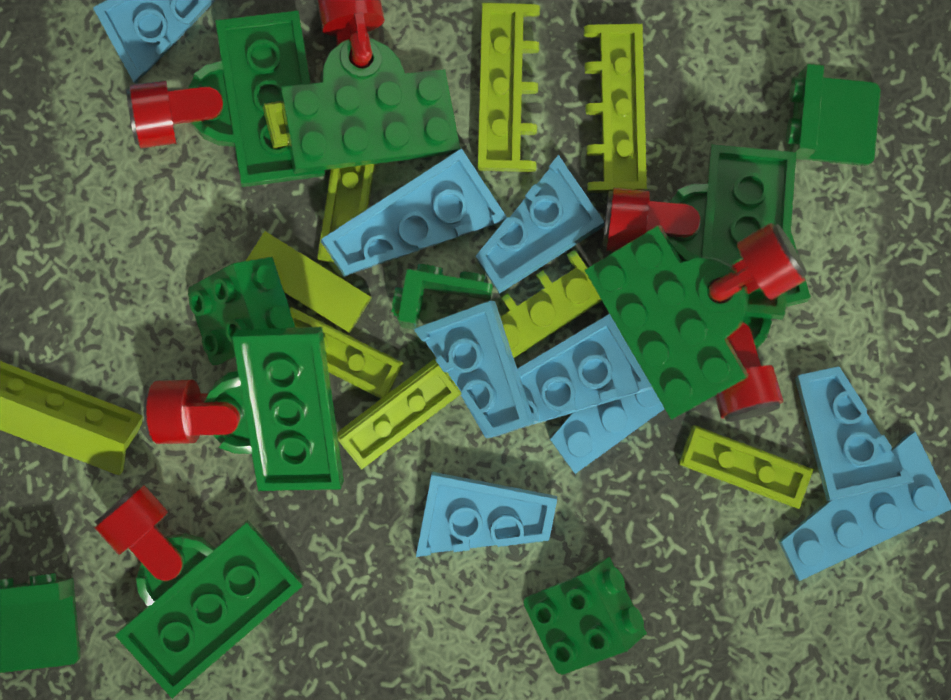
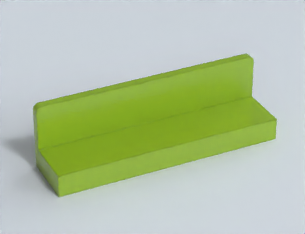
[0,361,143,475]

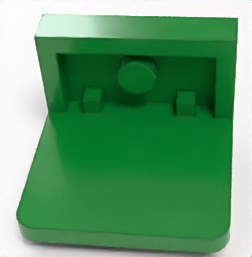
[786,64,881,166]
[188,256,296,366]
[391,264,493,329]
[524,556,647,675]
[0,573,81,673]

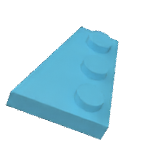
[93,0,216,84]
[476,155,605,294]
[414,301,535,437]
[795,366,914,501]
[416,472,557,557]

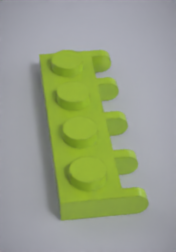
[478,3,540,172]
[584,24,647,193]
[500,250,602,359]

